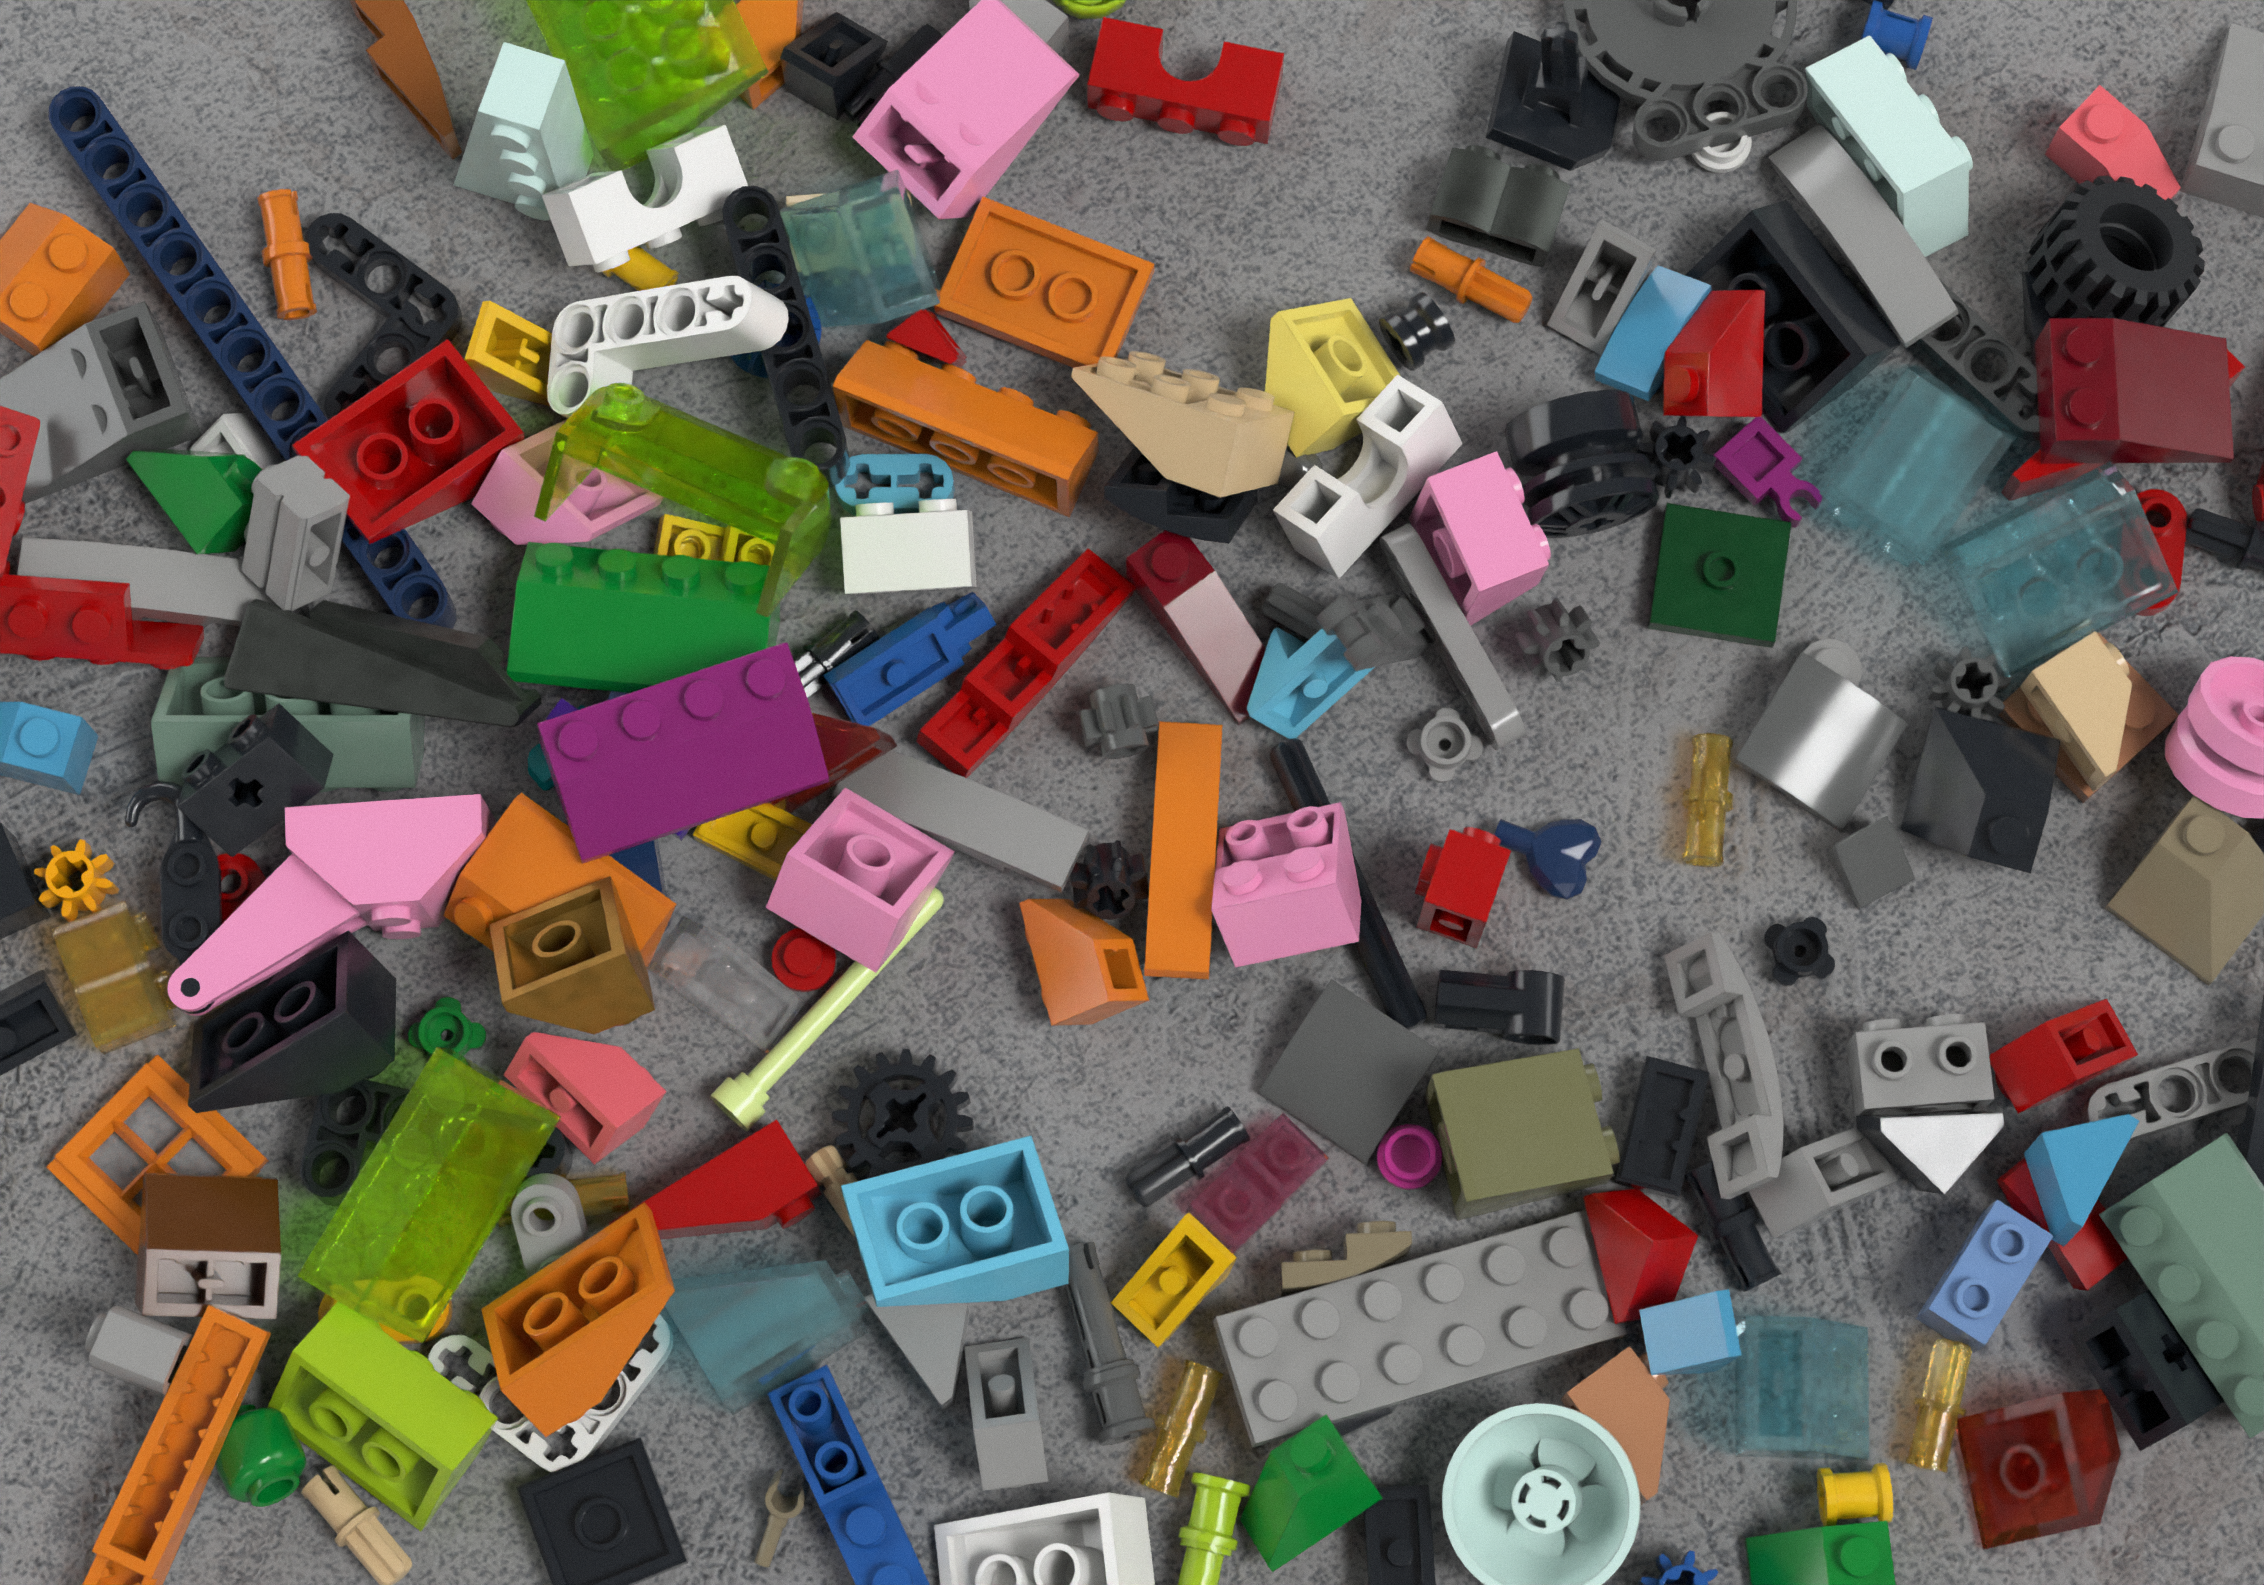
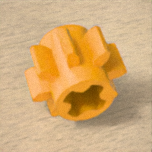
[34,839,119,923]

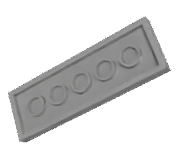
[1213,1210,1628,1447]

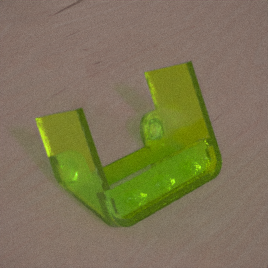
[534,383,832,618]

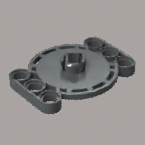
[1563,0,1808,161]

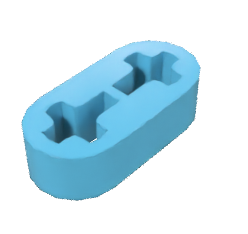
[835,454,955,516]

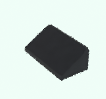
[0,970,77,1076]

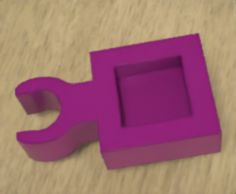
[1713,417,1822,528]

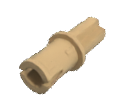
[301,1465,412,1585]

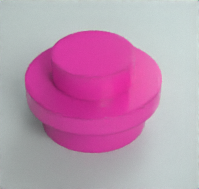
[1377,1124,1442,1190]

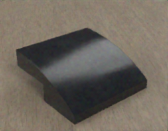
[1104,446,1258,544]

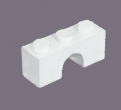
[542,125,748,272]
[1273,374,1462,579]

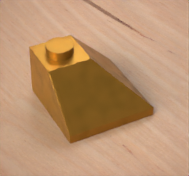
[489,876,655,1035]

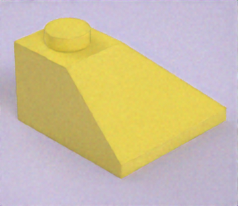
[1265,298,1400,458]

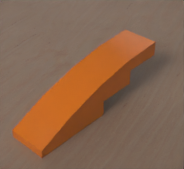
[1144,721,1223,980]

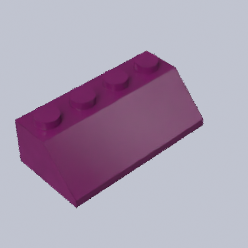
[537,642,829,864]

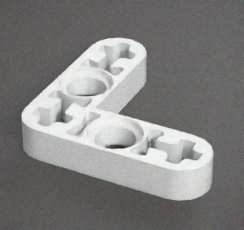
[428,1314,673,1473]

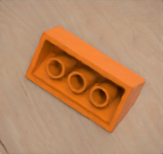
[832,340,1099,518]

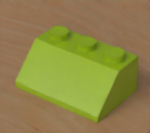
[268,1299,498,1531]

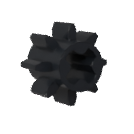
[1636,416,1716,499]
[1070,840,1149,920]

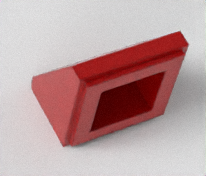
[885,308,967,368]

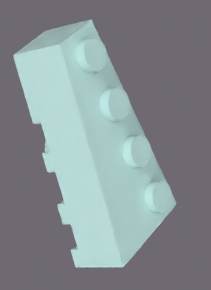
[454,42,594,221]

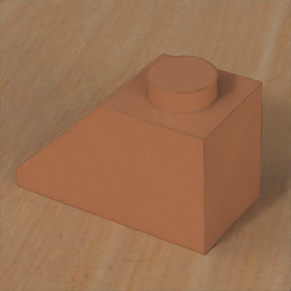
[1561,1346,1670,1505]

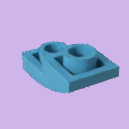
[1595,265,1712,401]

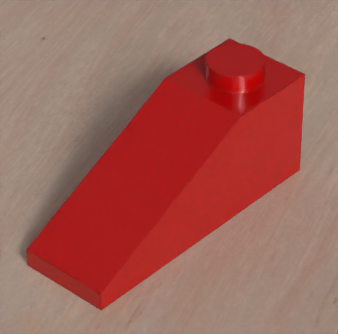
[608,1119,822,1240]

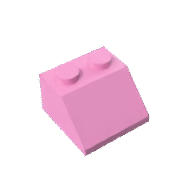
[1409,451,1551,626]
[766,788,955,973]

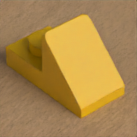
[1111,1213,1237,1348]

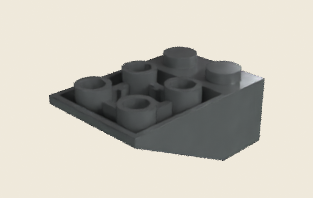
[0,301,202,504]

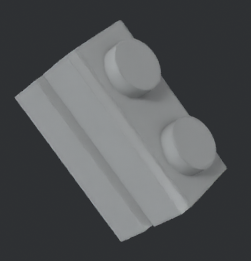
[241,455,350,611]

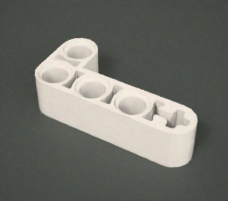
[547,276,789,433]

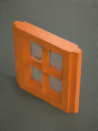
[46,1054,269,1255]

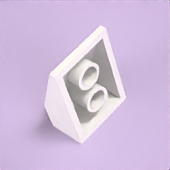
[934,1492,1155,1585]

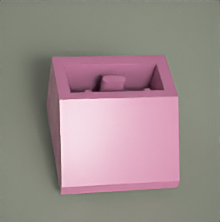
[1211,802,1361,968]

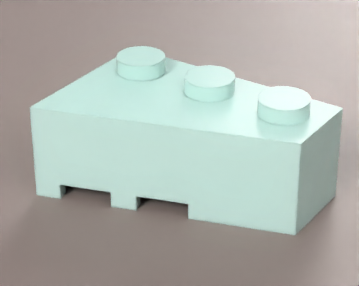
[1805,35,1973,257]

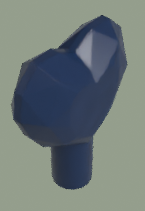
[1494,819,1602,900]

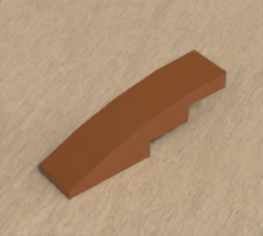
[350,0,462,160]

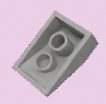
[2180,23,2264,217]

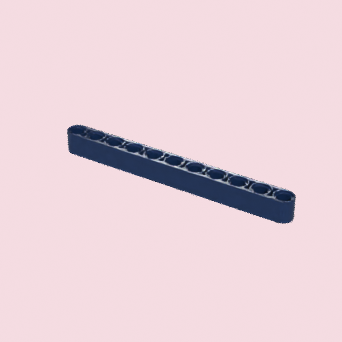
[48,86,456,629]

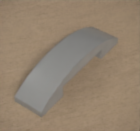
[1768,123,1958,348]
[1664,932,1783,1199]

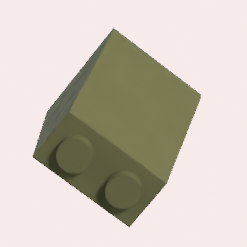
[1424,1048,1620,1221]

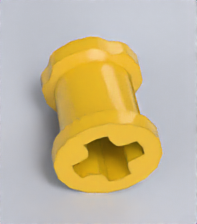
[1817,1463,1893,1526]

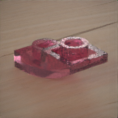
[1185,1113,1329,1255]

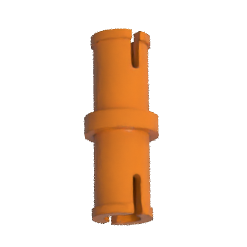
[257,189,317,320]

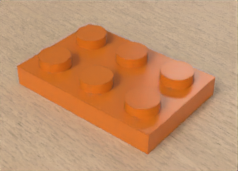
[934,196,1155,368]

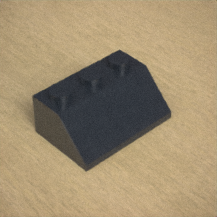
[1685,200,1900,434]

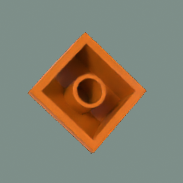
[0,203,130,356]

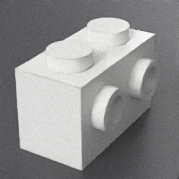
[840,499,977,595]

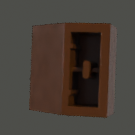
[135,1173,281,1319]

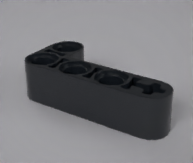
[300,1079,573,1207]

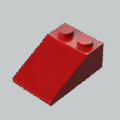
[292,339,524,544]

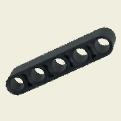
[722,185,850,489]

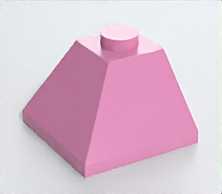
[471,419,665,545]

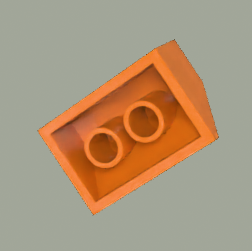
[443,792,676,969]

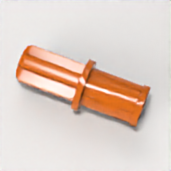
[1410,236,1533,323]

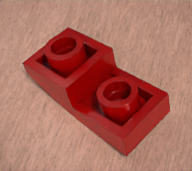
[1996,1157,2128,1291]

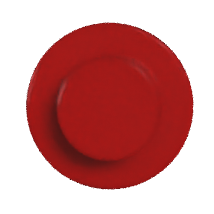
[771,928,836,992]

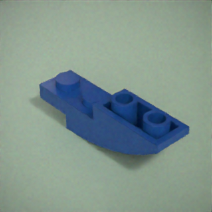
[767,1365,930,1585]

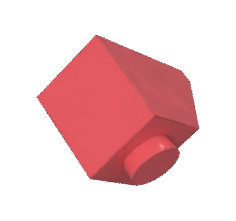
[2045,85,2181,200]
[504,1032,667,1165]

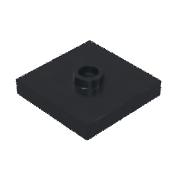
[516,1438,689,1585]

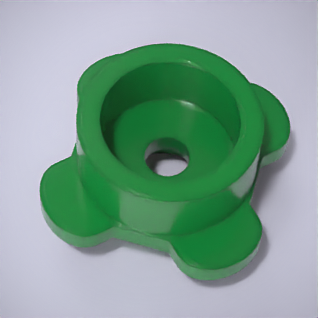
[408,997,486,1074]

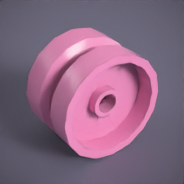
[2165,656,2264,819]

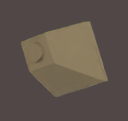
[2105,795,2264,986]

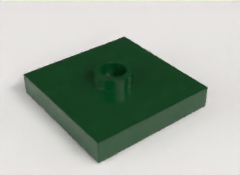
[1648,503,1791,648]

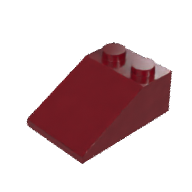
[2035,318,2234,464]

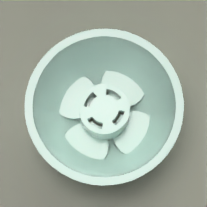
[1442,1403,1641,1585]

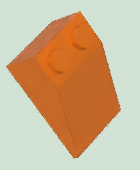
[481,1202,675,1437]

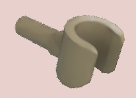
[754,1469,809,1567]

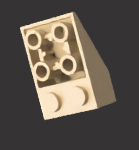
[1071,351,1295,497]

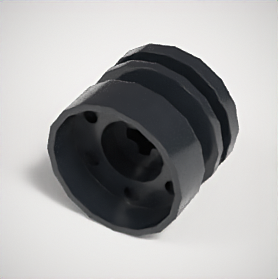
[1504,390,1659,539]

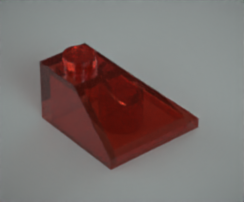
[1954,1389,2121,1550]

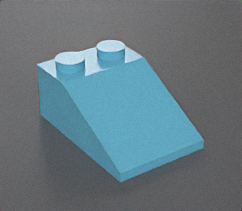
[841,1136,1069,1307]

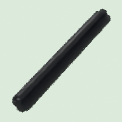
[1270,738,1427,1030]

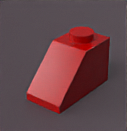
[1663,290,1765,417]
[1989,998,2138,1114]

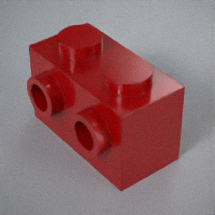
[1414,827,1511,949]

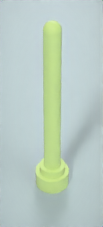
[710,888,944,1131]

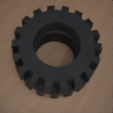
[2027,175,2205,327]

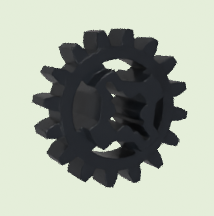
[832,1049,974,1178]

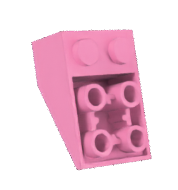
[852,0,1080,219]

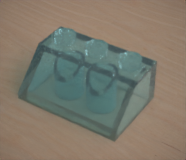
[1938,461,2178,677]

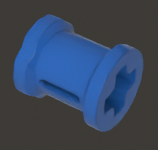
[1860,0,1933,70]

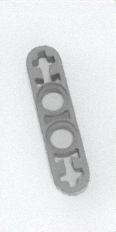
[1379,523,1526,750]
[2081,1038,2257,1142]

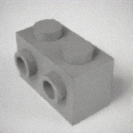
[1846,1014,1994,1120]

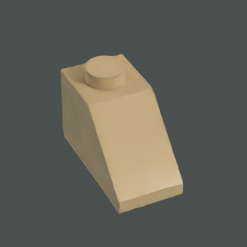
[2020,631,2132,792]

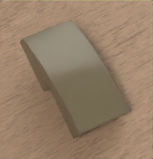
[1279,1221,1412,1297]

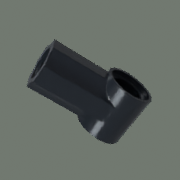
[1434,970,1565,1045]

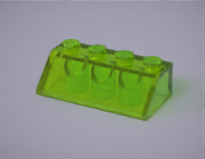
[297,1047,562,1343]

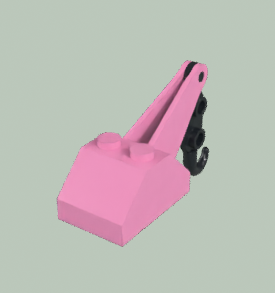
[125,781,497,1016]

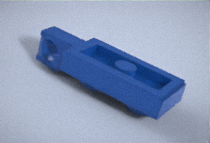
[823,592,997,731]

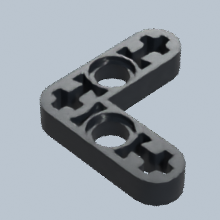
[306,213,463,420]

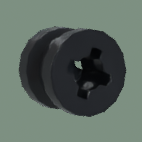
[1379,292,1455,371]

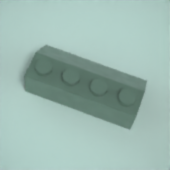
[151,657,425,792]
[2099,1133,2264,1438]

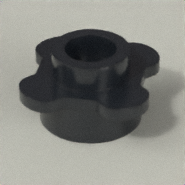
[1764,917,1835,986]

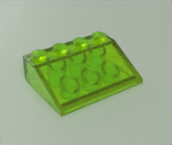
[526,0,769,171]

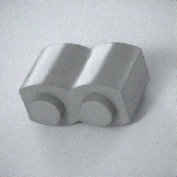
[85,1305,194,1397]

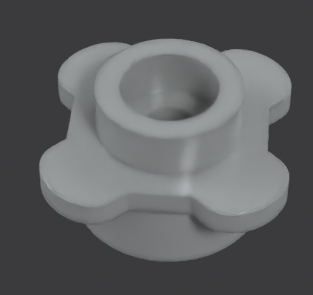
[1406,708,1483,783]

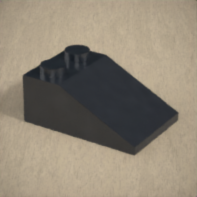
[188,930,396,1113]

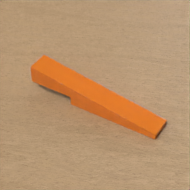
[82,1305,271,1585]

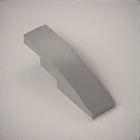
[16,537,279,628]
[832,740,1089,893]

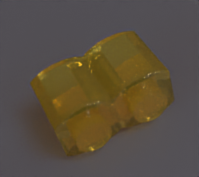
[52,901,177,1055]

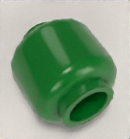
[214,1404,307,1507]

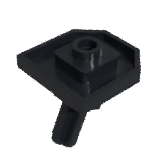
[1485,22,1620,171]

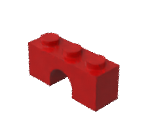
[1087,17,1284,146]

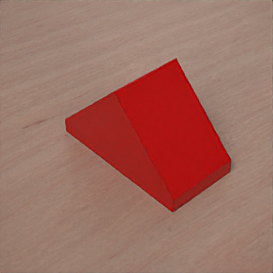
[1583,1189,1699,1324]

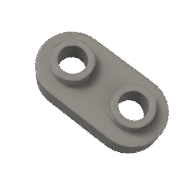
[511,1173,590,1278]

